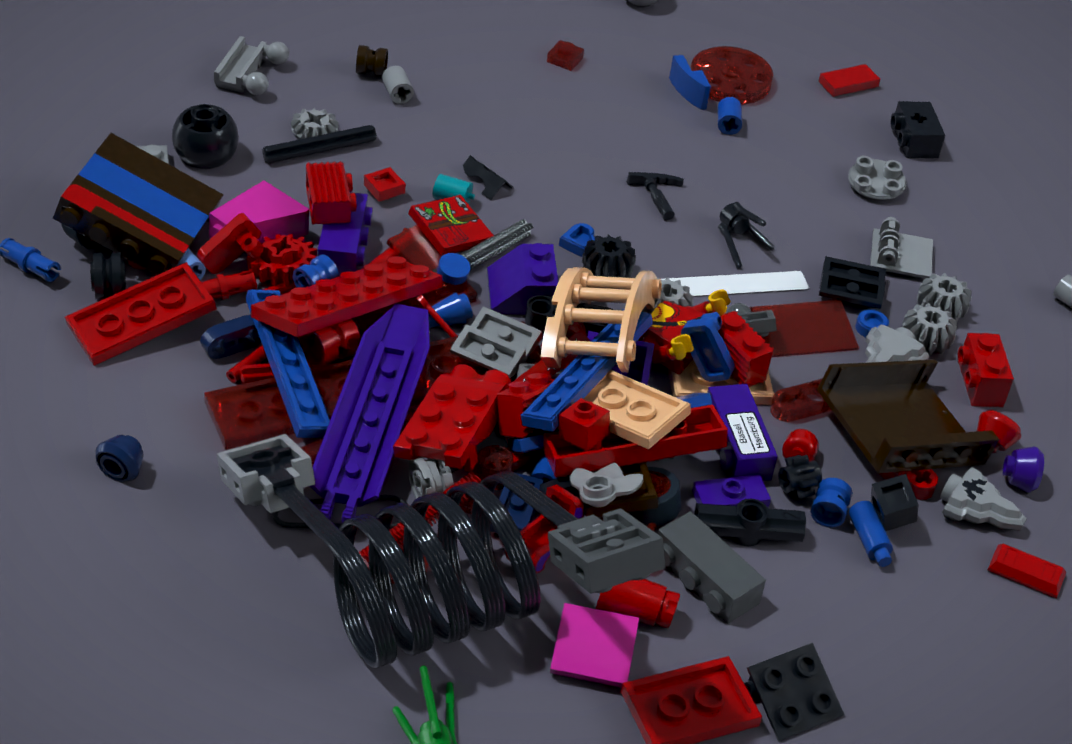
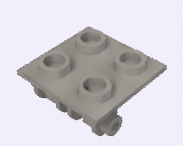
[870,217,933,278]

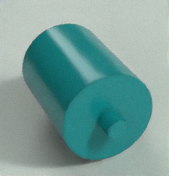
[432,174,475,204]

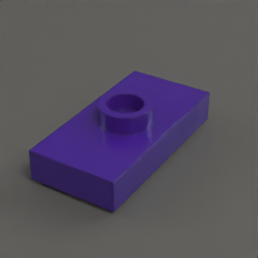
[692,474,771,508]

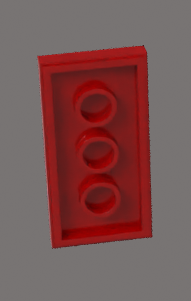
[65,262,217,366]

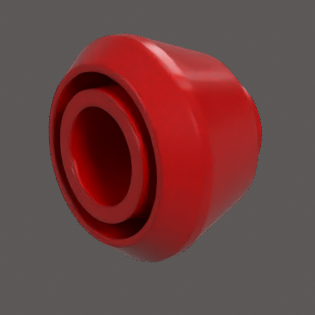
[976,410,1021,453]

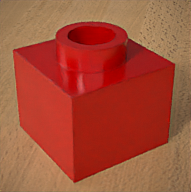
[559,398,610,451]

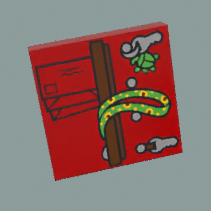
[408,195,494,256]

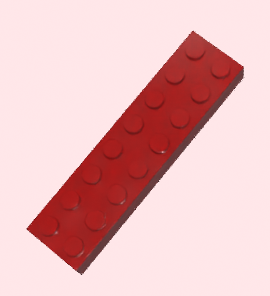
[543,404,728,478]

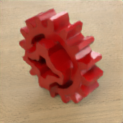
[247,234,317,285]

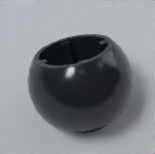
[172,104,239,169]

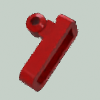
[197,213,264,274]

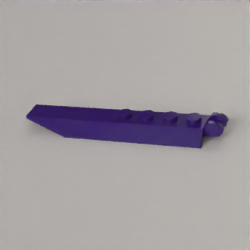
[309,303,430,523]

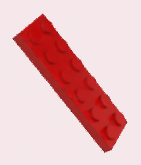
[251,256,442,337]

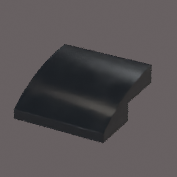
[819,256,886,309]

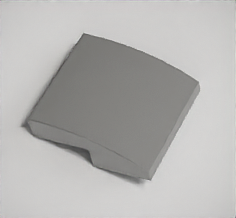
[450,306,542,378]

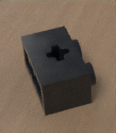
[890,101,946,158]

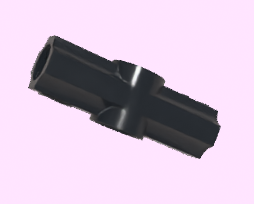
[694,498,806,547]

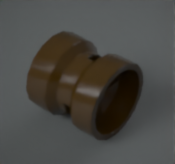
[356,45,388,76]

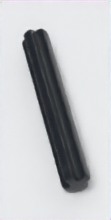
[262,125,377,163]

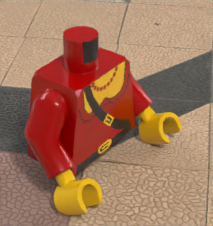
[639,289,731,375]

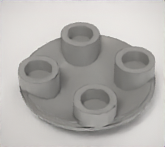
[848,156,907,200]

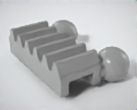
[214,36,289,95]

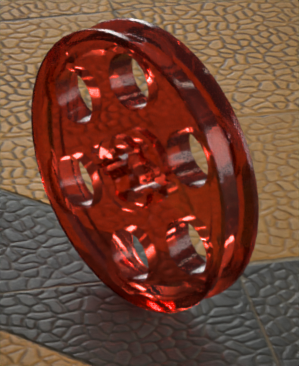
[691,46,773,104]

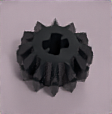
[582,234,636,278]

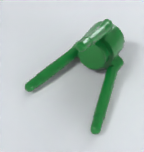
[392,665,457,744]

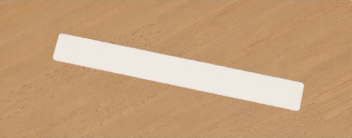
[591,271,809,302]

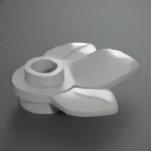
[570,462,643,507]

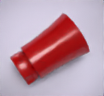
[595,579,680,629]

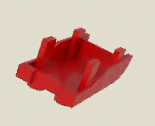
[393,364,512,472]

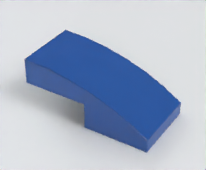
[669,55,711,110]

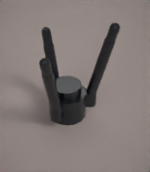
[718,202,774,269]

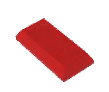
[988,543,1066,599]

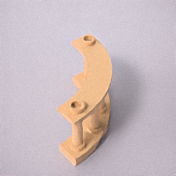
[540,267,662,373]

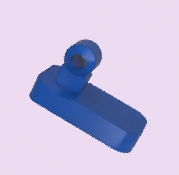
[681,312,735,382]

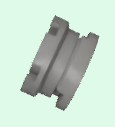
[408,458,454,499]

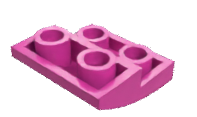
[550,603,639,688]

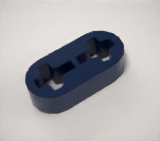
[200,315,261,359]

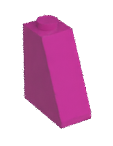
[209,180,310,243]

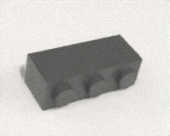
[657,511,766,624]

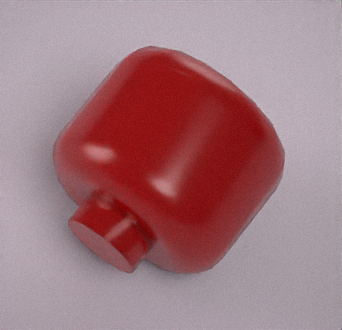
[782,429,819,461]

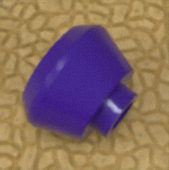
[1003,446,1044,493]

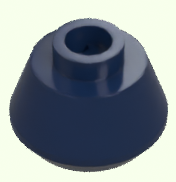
[95,435,144,482]

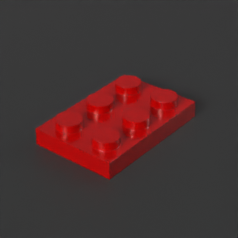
[621,656,762,744]

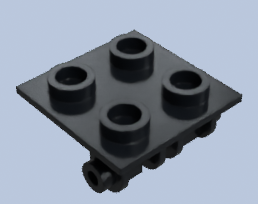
[744,643,844,741]

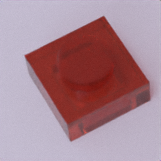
[547,40,584,71]

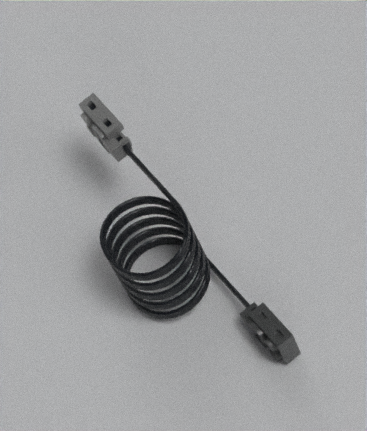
[216,434,665,668]

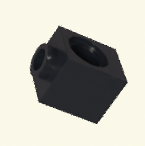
[871,474,919,531]

